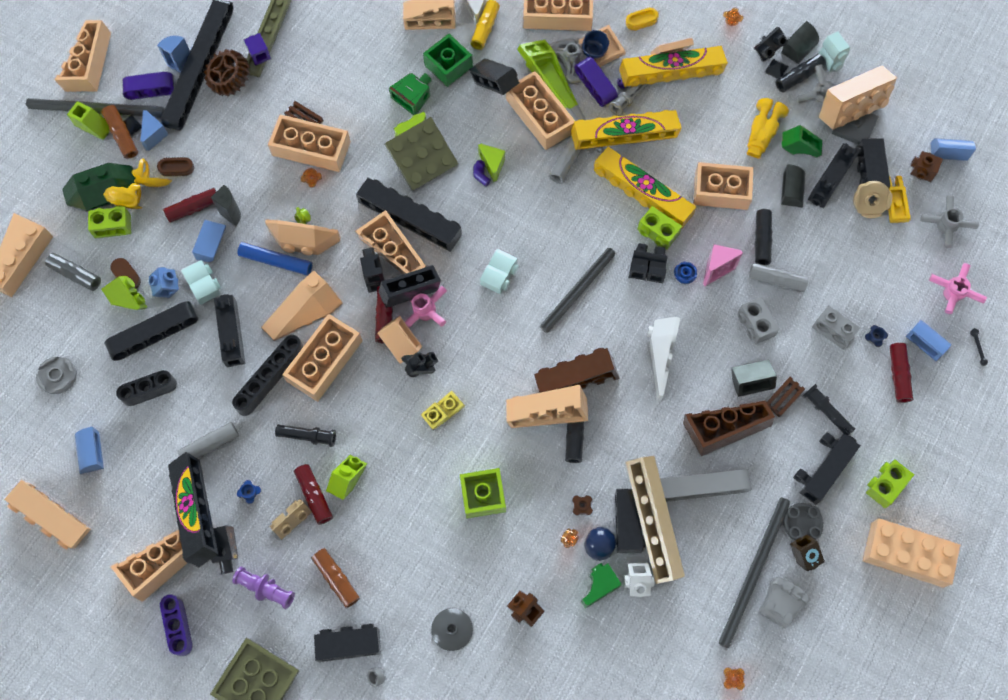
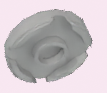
[36,356,77,394]

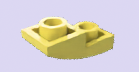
[421,390,465,430]

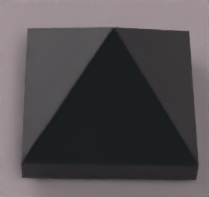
[765,58,789,79]
[123,115,142,136]

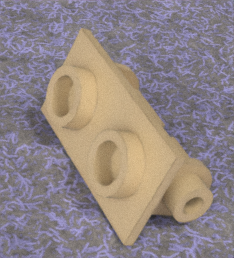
[269,499,312,540]

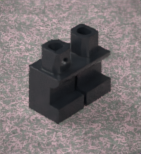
[628,243,668,284]
[360,248,385,293]

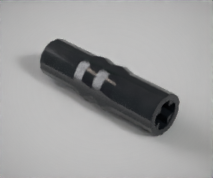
[775,54,826,92]
[755,209,773,265]
[565,422,584,463]

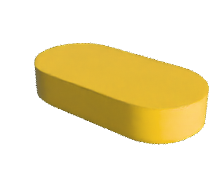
[625,8,659,31]

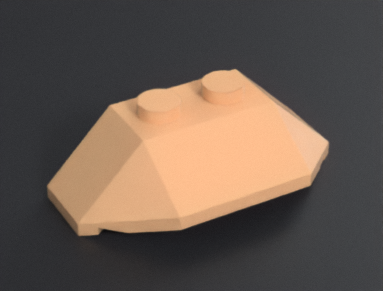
[265,219,341,256]

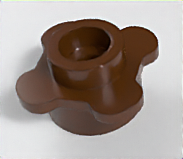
[572,495,593,515]

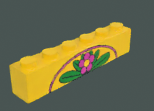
[619,46,728,87]
[570,110,682,150]
[594,147,696,230]

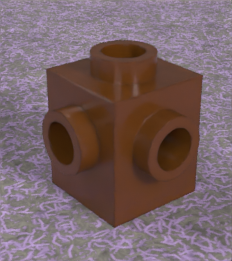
[910,151,943,182]
[507,591,545,627]

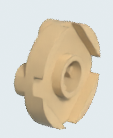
[853,181,892,218]

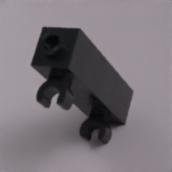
[807,143,859,208]
[214,294,246,367]
[793,432,861,505]

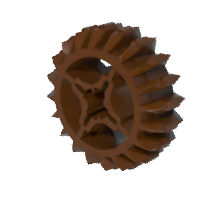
[204,49,251,97]

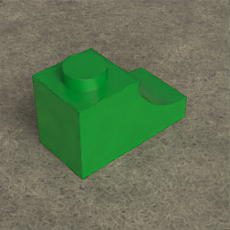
[782,125,822,158]
[581,563,622,609]

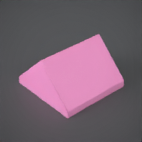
[703,244,743,286]

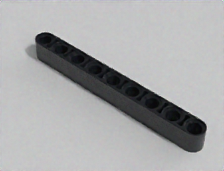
[161,0,233,131]

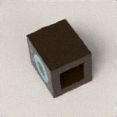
[790,535,825,572]

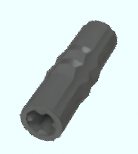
[45,253,101,291]

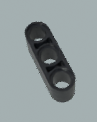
[116,370,177,406]

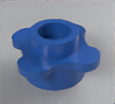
[237,480,261,504]

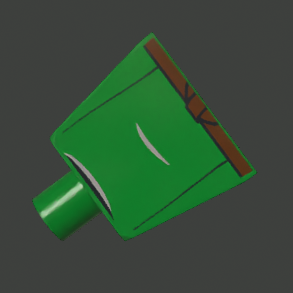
[389,73,432,115]

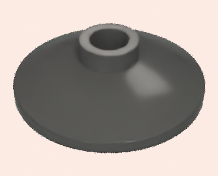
[431,608,473,651]

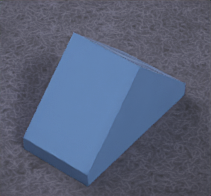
[140,110,168,151]

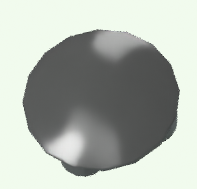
[783,503,824,540]

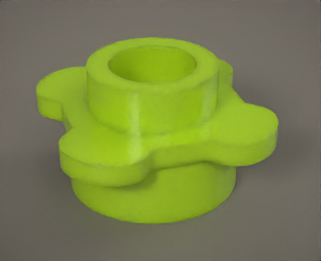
[294,207,311,224]

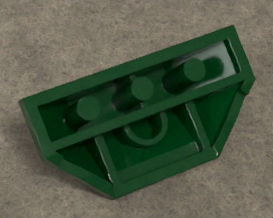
[62,163,136,211]

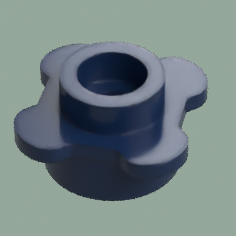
[865,325,888,347]

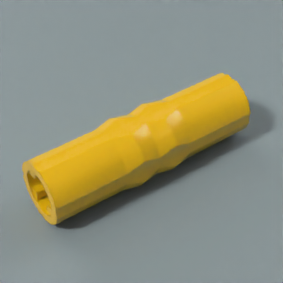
[470,0,500,50]

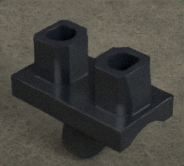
[754,26,788,62]
[401,352,438,377]

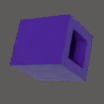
[243,33,271,66]

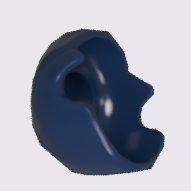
[582,30,609,59]
[584,527,616,561]

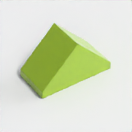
[478,143,505,182]

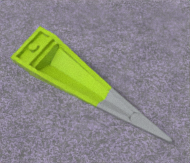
[517,39,604,154]

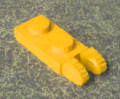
[888,175,911,223]

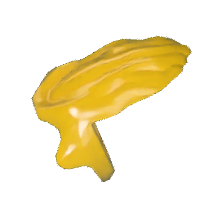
[132,159,172,187]
[103,183,142,209]

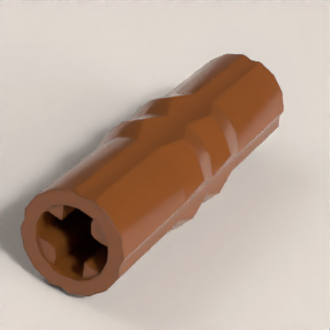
[101,105,139,159]
[311,548,360,609]

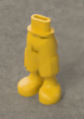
[747,98,789,158]

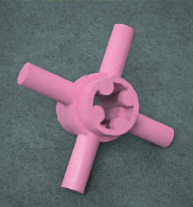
[929,263,987,314]
[405,286,447,328]

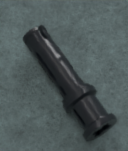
[803,384,855,435]
[275,424,336,447]

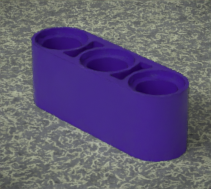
[574,56,618,107]
[122,72,174,100]
[160,594,193,656]

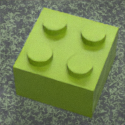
[460,468,506,519]

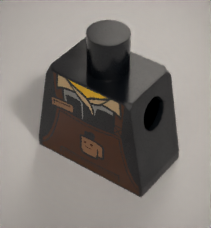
[211,526,238,575]

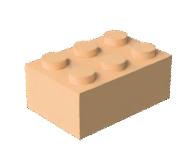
[693,162,753,210]

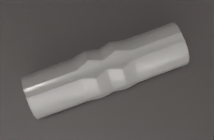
[549,136,581,183]
[749,263,809,292]
[177,422,239,458]

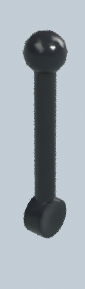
[970,328,988,366]

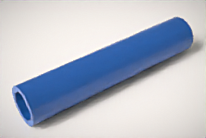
[237,242,313,276]

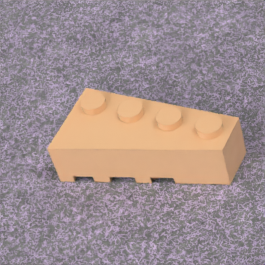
[55,20,111,92]
[0,213,53,297]
[4,480,91,550]
[110,530,187,602]

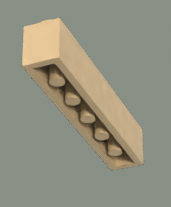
[626,456,685,584]

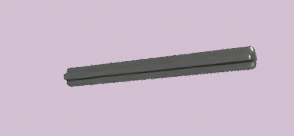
[540,247,615,333]

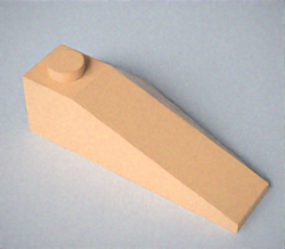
[261,271,343,341]

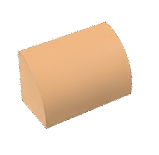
[377,316,422,364]

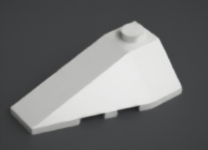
[647,317,680,402]

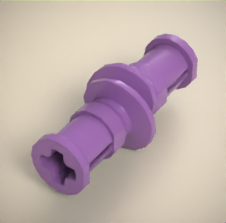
[232,566,295,609]

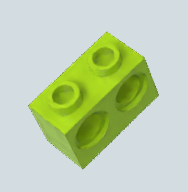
[88,206,131,238]
[637,206,682,250]
[865,459,915,508]

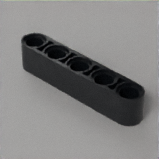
[104,301,198,361]
[232,335,303,416]

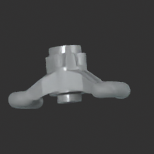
[551,39,582,84]

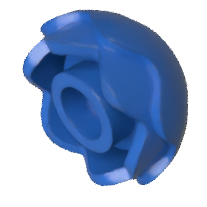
[674,261,697,284]

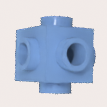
[149,267,179,298]

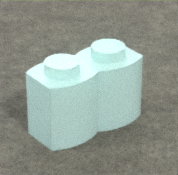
[818,31,850,72]
[480,249,519,294]
[181,260,221,305]

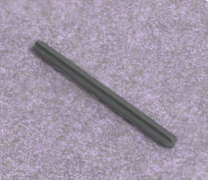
[25,98,165,117]
[719,497,790,648]

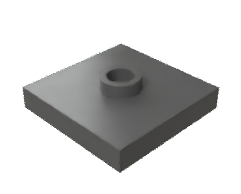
[831,113,879,145]

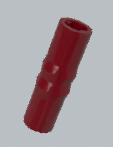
[163,187,217,223]
[375,286,393,344]
[889,343,914,403]
[293,464,333,525]

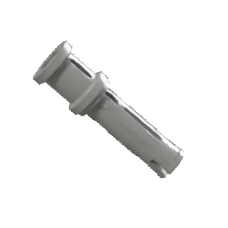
[609,84,648,116]

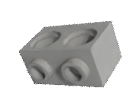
[738,297,780,345]
[812,305,860,350]

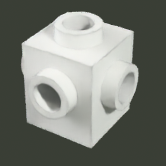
[624,563,654,597]

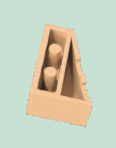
[403,0,456,30]

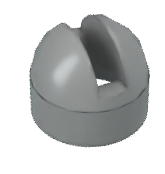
[367,668,386,686]

